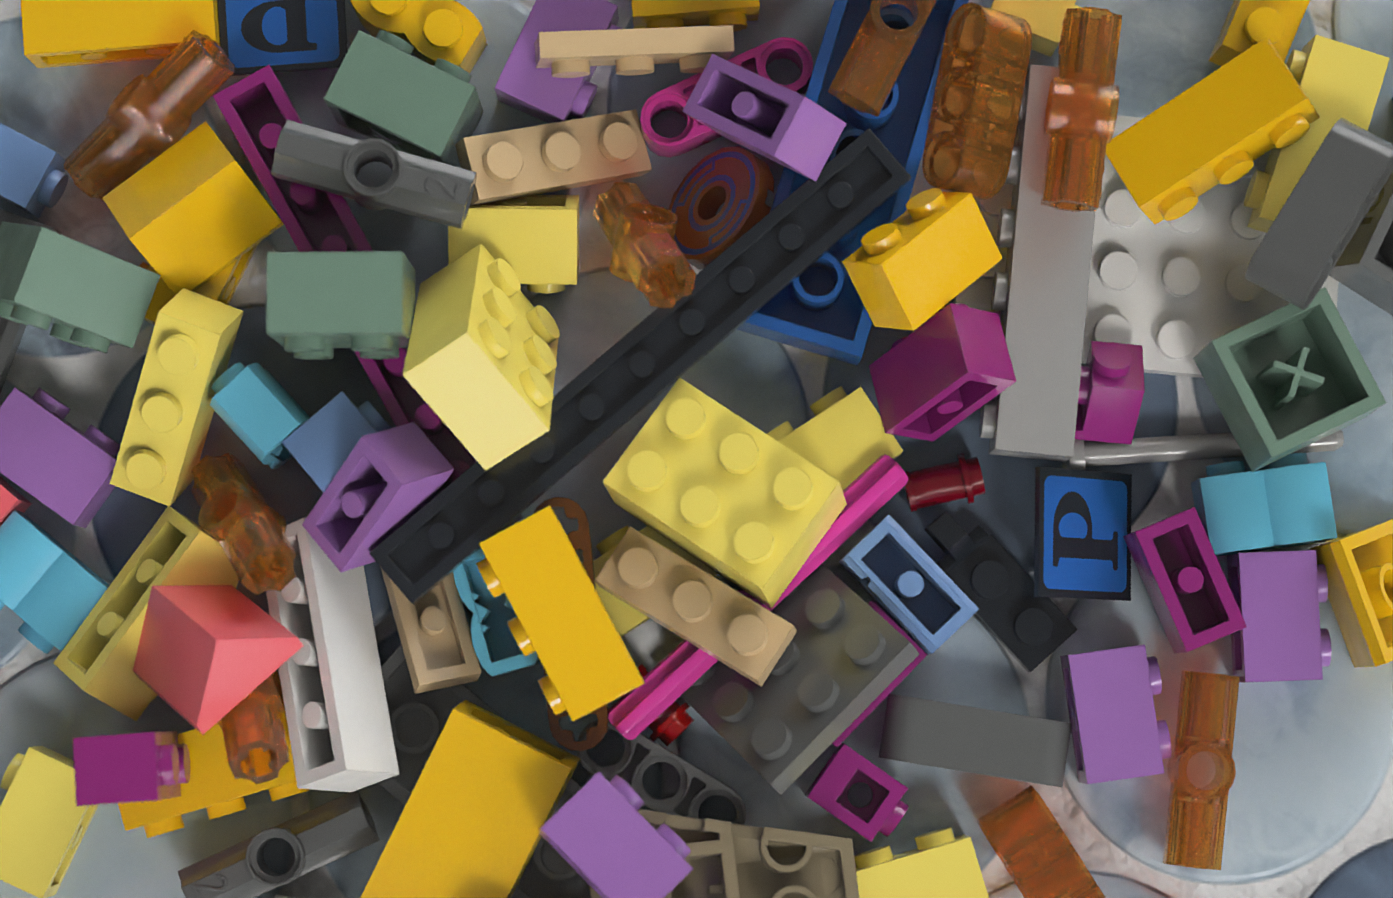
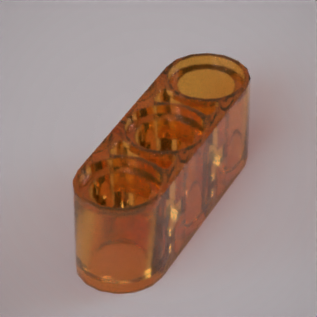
[922,2,1032,200]
[977,785,1105,898]

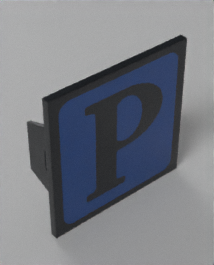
[217,0,348,76]
[1034,466,1132,601]

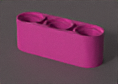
[640,37,813,158]

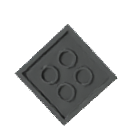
[681,564,920,795]

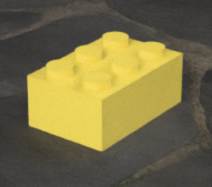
[403,243,560,470]
[602,377,847,609]

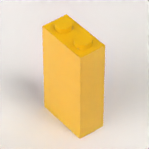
[360,699,581,898]

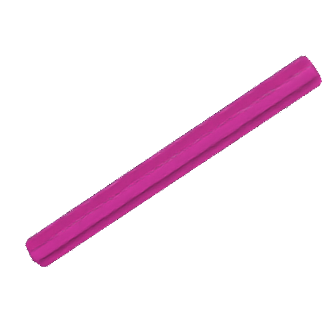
[608,454,908,740]

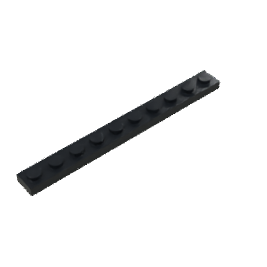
[369,128,912,604]

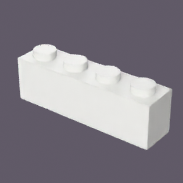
[258,517,399,792]

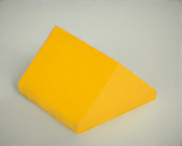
[102,121,284,295]
[1310,519,1393,668]

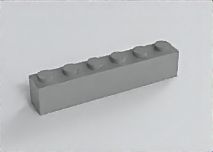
[979,64,1108,462]

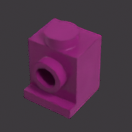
[1075,341,1145,444]
[804,743,909,842]

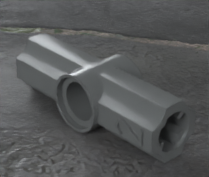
[271,120,477,229]
[178,790,380,898]

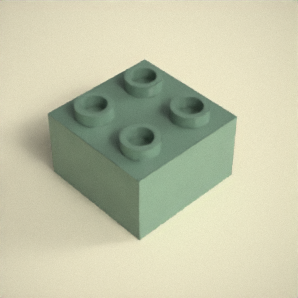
[323,30,484,167]
[0,221,161,354]
[266,251,415,360]
[1193,287,1386,472]

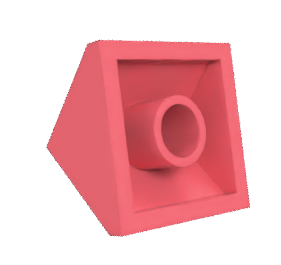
[133,585,303,734]

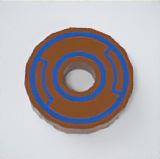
[665,146,774,269]

